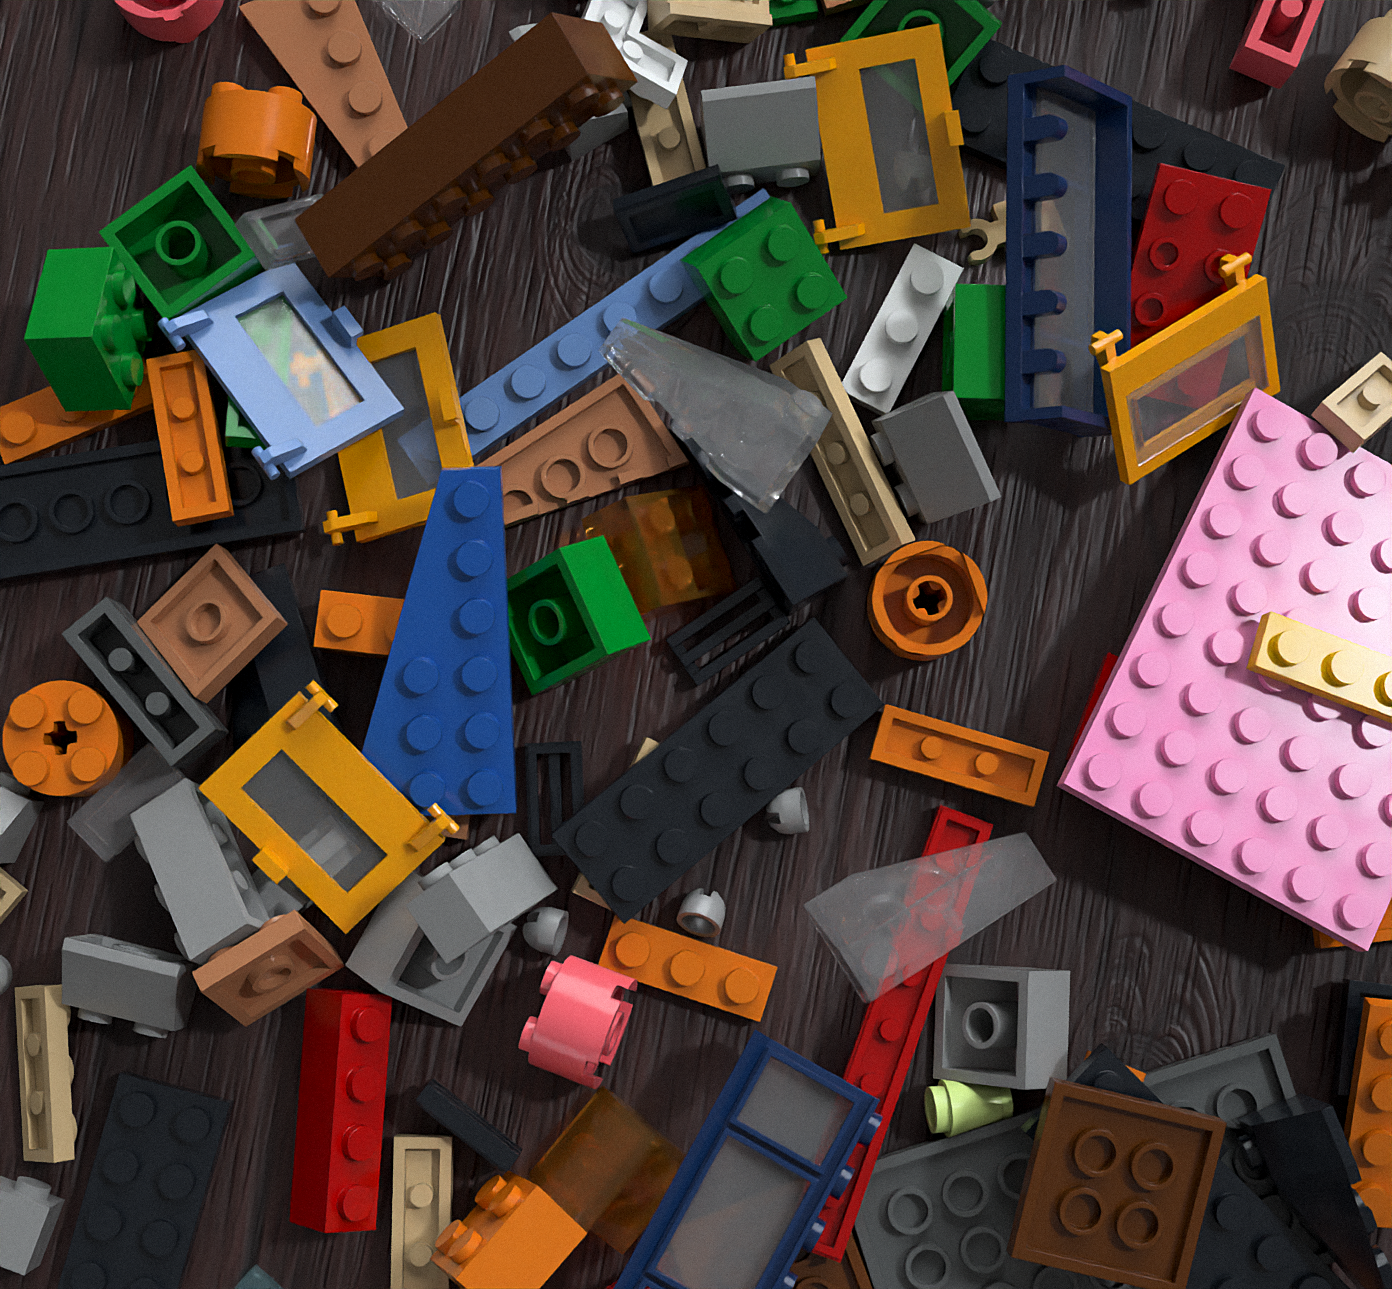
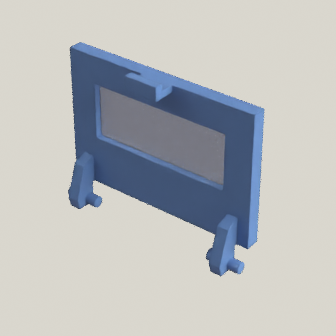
[157,258,404,480]

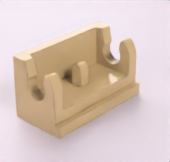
[647,0,773,44]

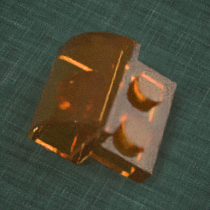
[529,1085,687,1255]

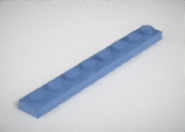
[398,188,770,489]

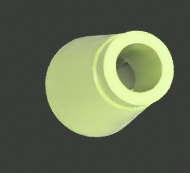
[924,1080,1013,1137]

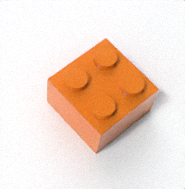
[430,1170,587,1289]

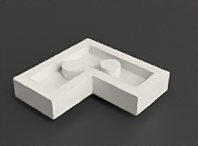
[581,0,688,109]

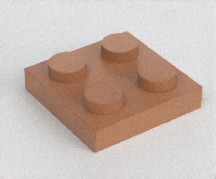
[137,543,288,703]
[192,910,344,1027]

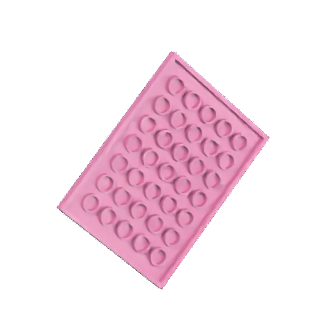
[1057,387,1392,952]

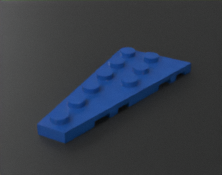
[343,466,517,819]

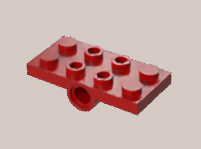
[1131,163,1271,408]

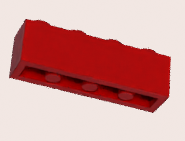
[289,988,392,1233]

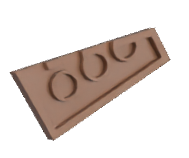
[238,0,408,168]
[475,368,689,528]

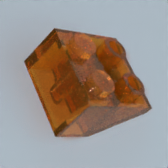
[581,484,737,620]

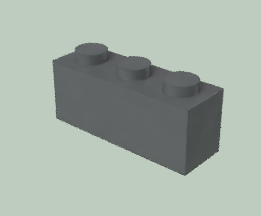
[62,597,229,769]

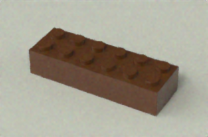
[294,12,638,281]

